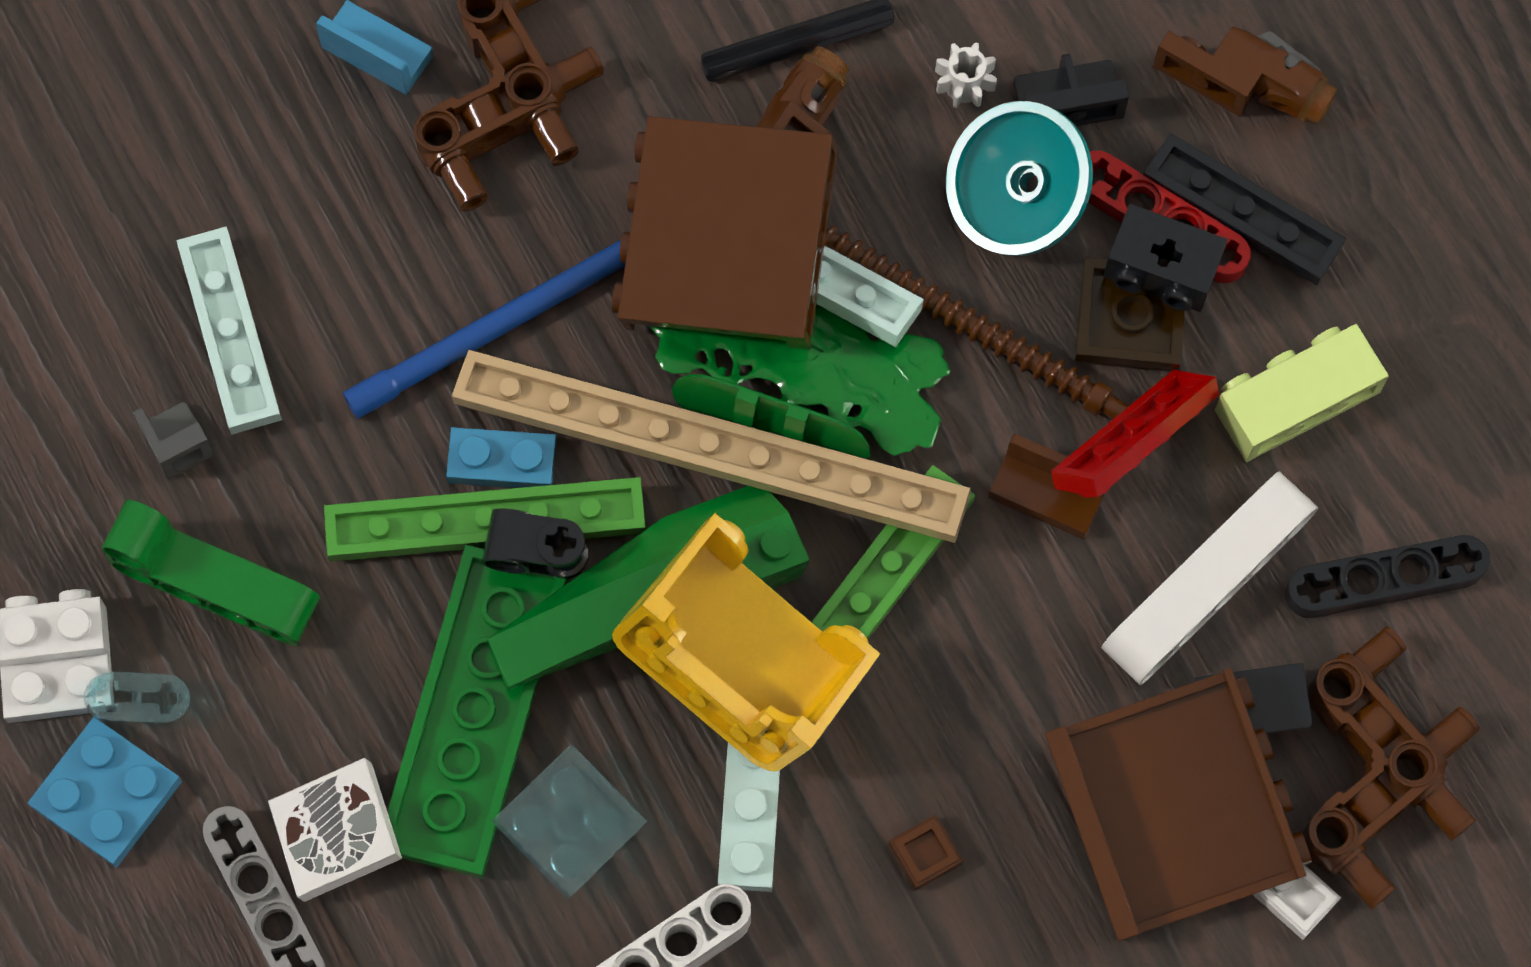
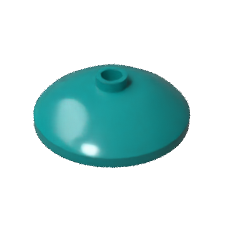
[946,101,1093,256]

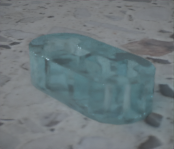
[84,672,190,723]

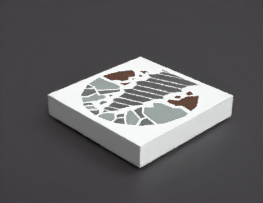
[268,758,402,902]

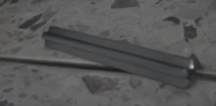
[701,0,894,82]

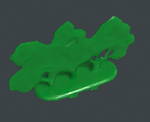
[649,305,950,460]

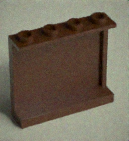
[612,116,838,350]
[1045,668,1312,941]

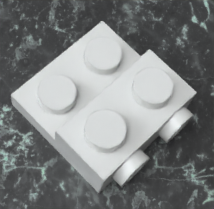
[0,589,115,723]

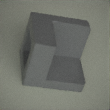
[132,402,215,479]

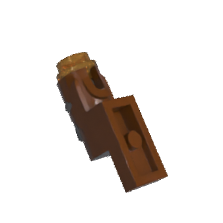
[1153,27,1339,125]
[756,46,850,134]

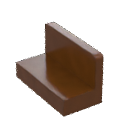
[988,434,1105,540]

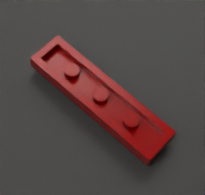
[1051,369,1220,498]

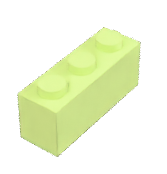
[1215,324,1389,463]

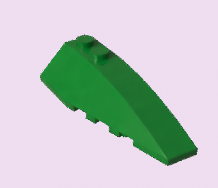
[487,486,810,690]

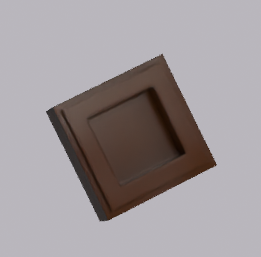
[888,815,963,891]

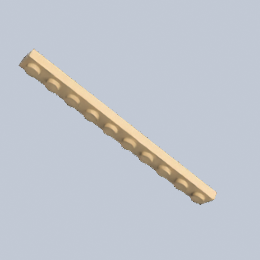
[452,350,970,543]

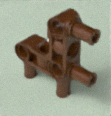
[414,0,604,212]
[1302,626,1480,910]

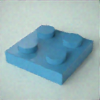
[27,717,182,868]

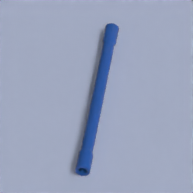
[342,240,626,420]

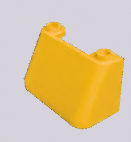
[612,513,880,772]

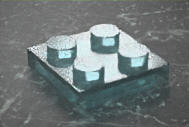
[492,744,647,899]

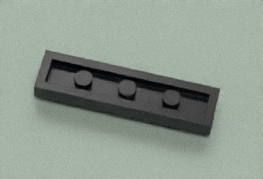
[1143,133,1346,286]

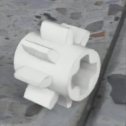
[935,42,997,108]

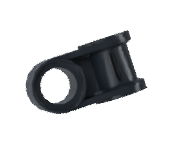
[482,508,589,579]

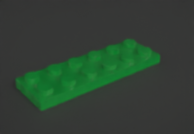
[387,545,568,879]

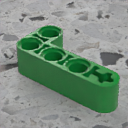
[101,499,320,646]

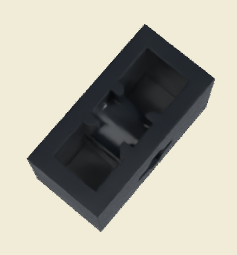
[1103,204,1228,312]

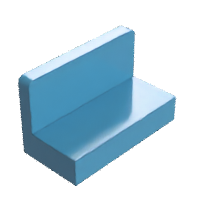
[316,0,434,95]

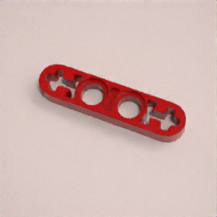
[1088,151,1251,283]

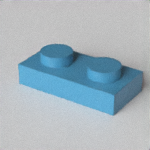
[446,427,557,488]

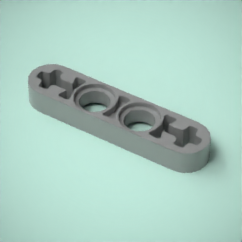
[202,806,327,967]

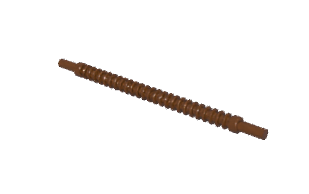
[825,225,1130,419]

